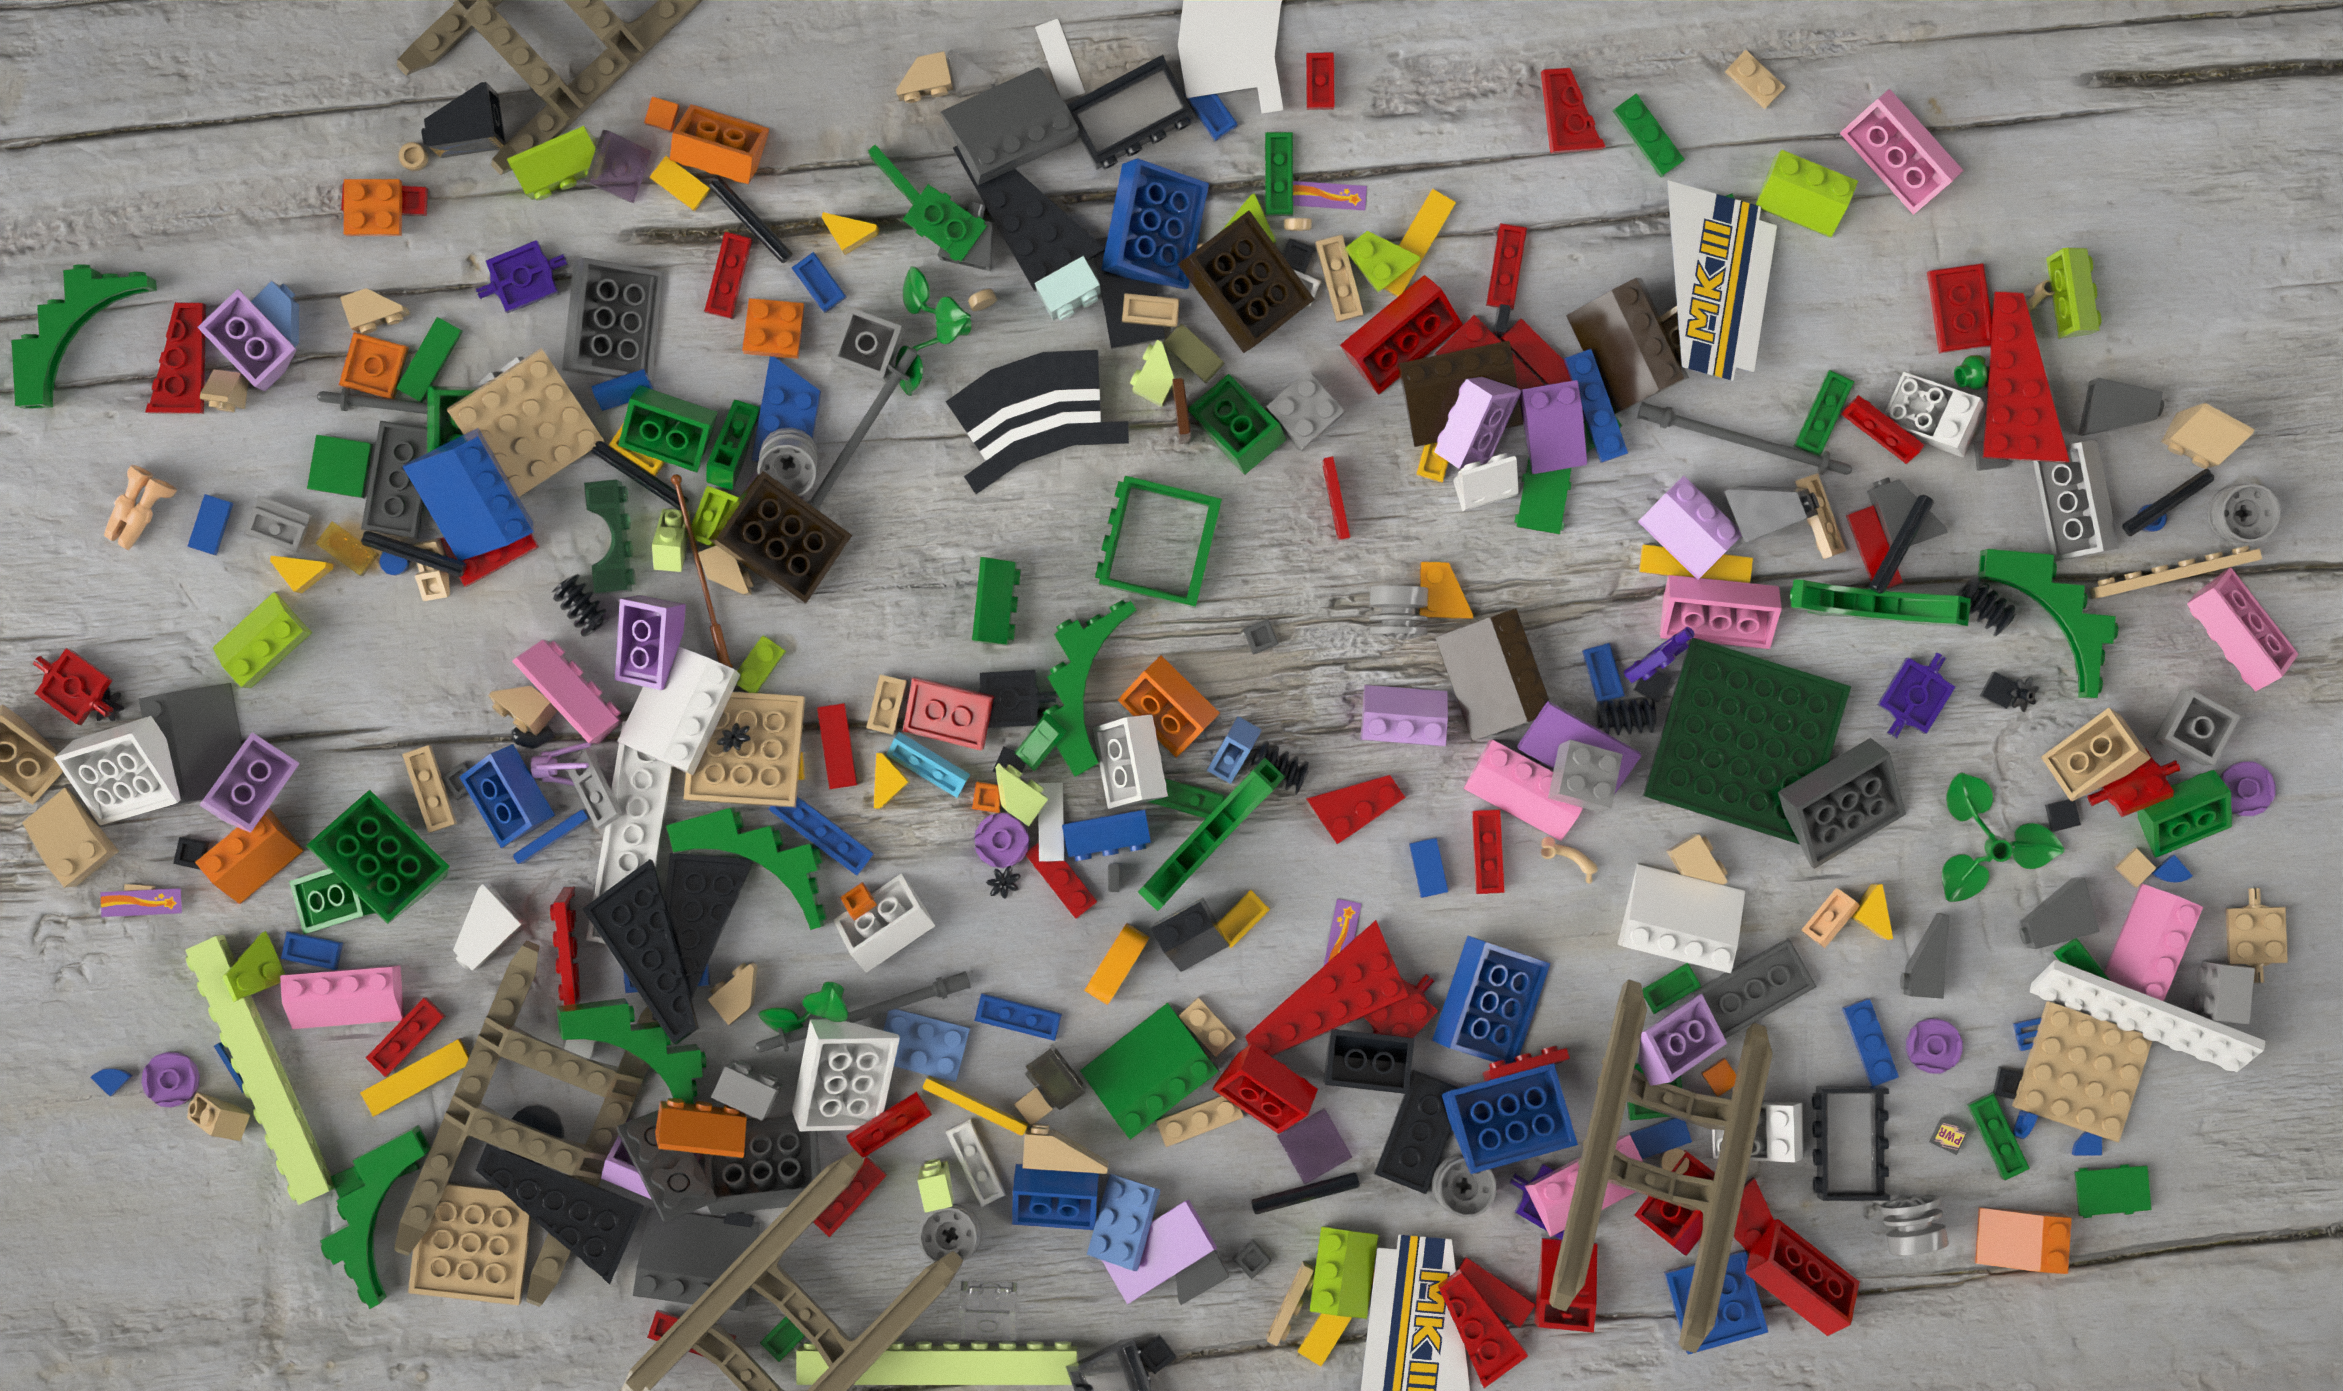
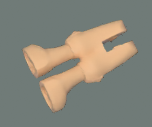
[104,465,177,550]

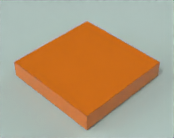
[339,332,409,399]

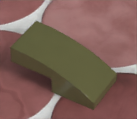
[1163,323,1225,383]

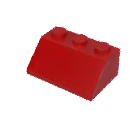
[1213,1044,1318,1134]
[1634,1150,1715,1256]

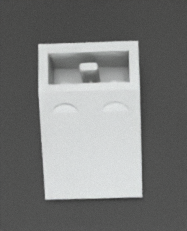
[1884,372,1986,458]
[1453,453,1519,511]
[1712,1101,1804,1162]

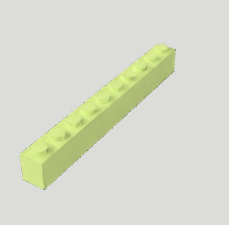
[185,935,335,1205]
[796,1341,1077,1385]

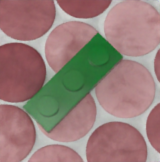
[1613,93,1685,178]

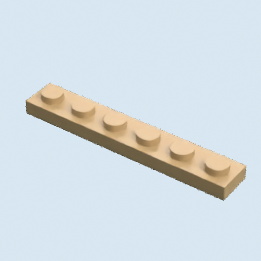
[2089,545,2262,599]

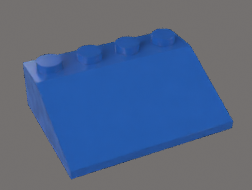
[1101,158,1209,289]
[403,428,534,561]
[1432,935,1551,1064]
[1442,1063,1578,1174]

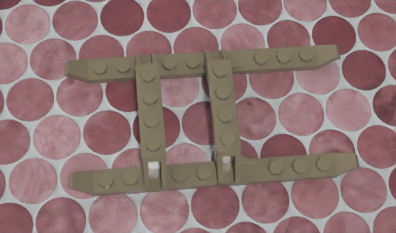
[397,0,703,175]
[394,940,656,1307]
[1549,979,1773,1353]
[620,1150,963,1391]

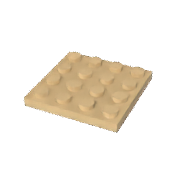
[447,348,605,497]
[684,692,805,808]
[2012,1001,2152,1143]
[408,1183,531,1306]

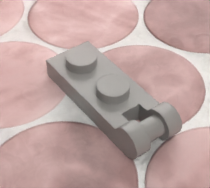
[567,748,623,829]

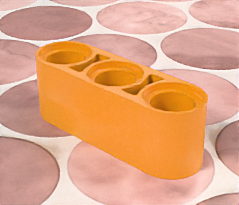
[1084,922,1150,1005]

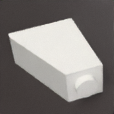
[453,883,526,971]

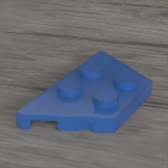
[752,356,821,462]

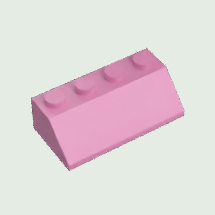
[1840,89,1964,215]
[2187,567,2299,692]
[1660,575,1782,649]
[512,640,623,744]
[1463,740,1583,841]
[2104,884,2203,1001]
[280,965,404,1029]
[1525,1135,1643,1237]

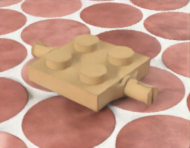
[2225,888,2288,983]

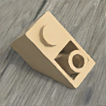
[896,51,953,103]
[340,288,410,334]
[200,369,249,413]
[698,545,754,596]
[488,686,558,736]
[1666,834,1728,885]
[707,962,757,1025]
[187,1092,250,1141]

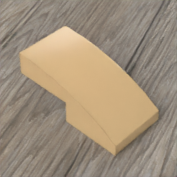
[414,538,450,601]

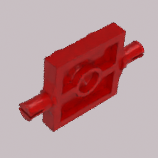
[33,648,113,726]
[2087,748,2180,818]
[1363,974,1438,1038]

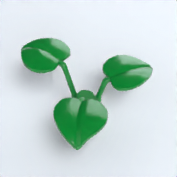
[895,266,971,396]
[1941,772,2065,902]
[758,982,848,1033]

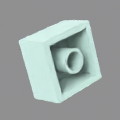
[1035,256,1101,321]

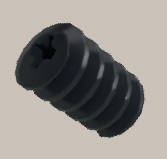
[552,574,609,637]
[1956,576,2016,637]
[1596,698,1656,735]
[1247,741,1309,795]

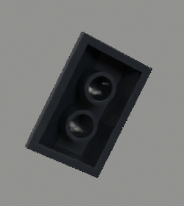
[1323,1029,1415,1094]

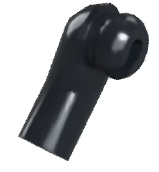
[512,726,555,749]

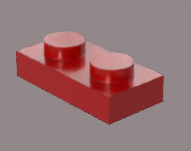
[1306,52,1335,110]

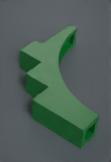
[11,264,157,409]
[1978,549,2119,699]
[1790,579,1971,626]
[1043,600,1137,777]
[1138,758,1285,911]
[666,807,827,930]
[557,998,706,1104]
[320,1125,431,1309]

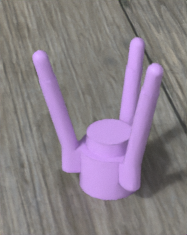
[531,742,591,786]

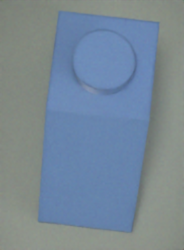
[251,281,299,347]
[1207,716,1262,784]

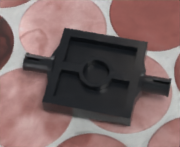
[979,670,1056,728]

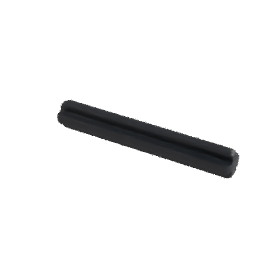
[709,177,793,263]
[591,441,689,511]
[2122,469,2214,536]
[1869,494,1934,594]
[361,531,467,577]
[1251,1172,1360,1215]

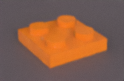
[344,179,402,236]
[742,298,805,359]

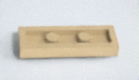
[1315,235,1364,323]
[1795,473,1846,559]
[402,745,457,833]
[1156,1095,1244,1147]
[1266,1261,1314,1346]

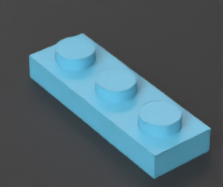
[886,732,971,798]

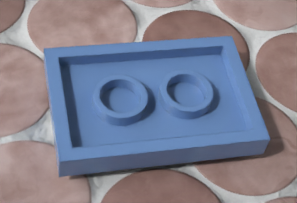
[883,1008,971,1082]
[1087,1174,1161,1271]

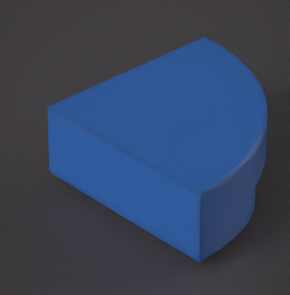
[2152,855,2193,883]
[90,1068,133,1096]
[2013,1110,2038,1139]
[2072,1131,2102,1156]

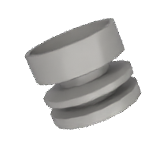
[757,428,818,497]
[2207,484,2281,543]
[1369,586,1428,640]
[1431,1155,1496,1217]
[1880,1194,1949,1256]
[918,1204,982,1263]

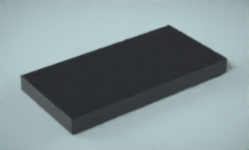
[1095,237,1165,349]
[1374,1070,1460,1194]

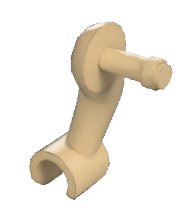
[2026,280,2055,314]
[1541,837,1598,884]

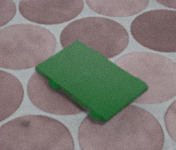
[902,184,987,262]
[1514,456,1572,535]
[2074,1164,2152,1218]

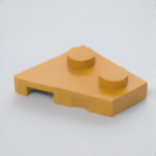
[1419,562,1473,619]

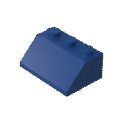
[459,744,555,848]
[1062,809,1151,861]
[1012,1164,1099,1230]

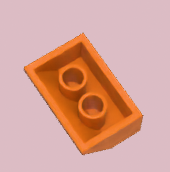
[670,104,769,184]
[1118,655,1220,758]
[195,808,305,904]
[655,1098,746,1158]

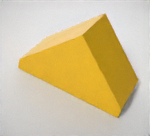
[822,212,879,255]
[270,556,334,593]
[874,753,910,809]
[1851,883,1893,940]

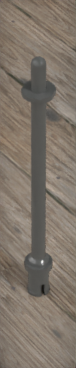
[806,348,917,511]
[317,387,427,414]
[1637,401,1852,475]
[755,971,971,1053]

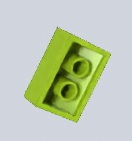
[507,126,607,201]
[1755,149,1858,238]
[2046,247,2102,339]
[212,592,313,688]
[1310,1226,1378,1319]

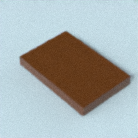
[1172,378,1191,444]

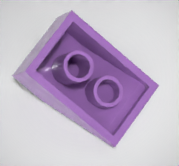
[1519,380,1587,474]
[615,595,686,690]

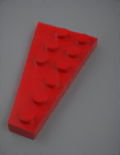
[1983,292,2070,463]
[1245,920,1409,1057]

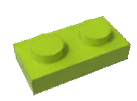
[737,635,786,693]

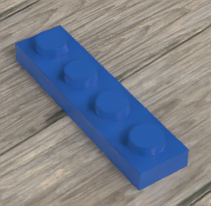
[1564,349,1628,463]
[768,796,875,876]

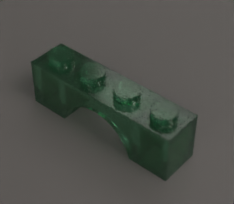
[584,479,636,595]

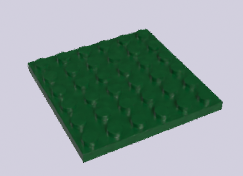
[1642,638,1852,845]

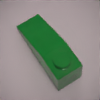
[706,399,761,490]

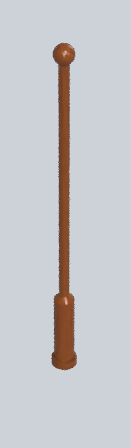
[671,474,733,668]

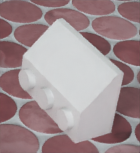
[1093,715,1168,809]
[833,873,935,973]

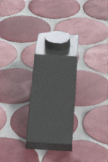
[1900,913,1949,999]

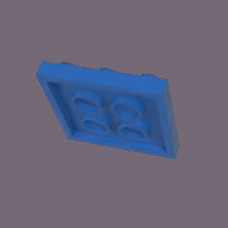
[1664,1250,1768,1355]

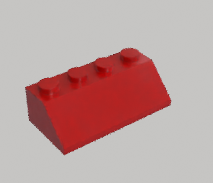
[1340,275,1463,395]
[1745,1219,1860,1336]

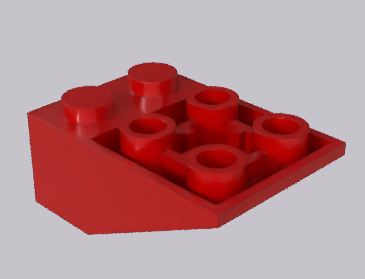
[1534,1238,1598,1333]

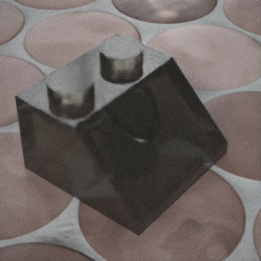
[1025,1043,1087,1110]

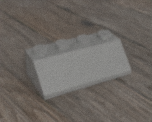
[2033,440,2119,562]

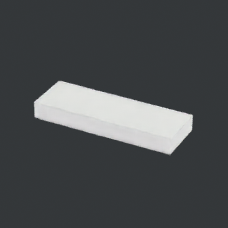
[945,1119,1007,1207]

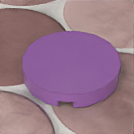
[2220,762,2276,816]
[974,813,1030,869]
[1906,1018,1963,1074]
[141,1051,200,1108]

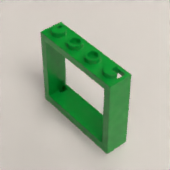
[1095,476,1222,608]

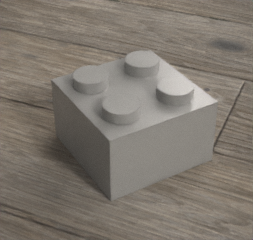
[831,307,905,382]
[1265,370,1344,452]
[2154,689,2241,765]
[1548,740,1623,812]
[2194,961,2255,1024]
[711,1060,783,1121]

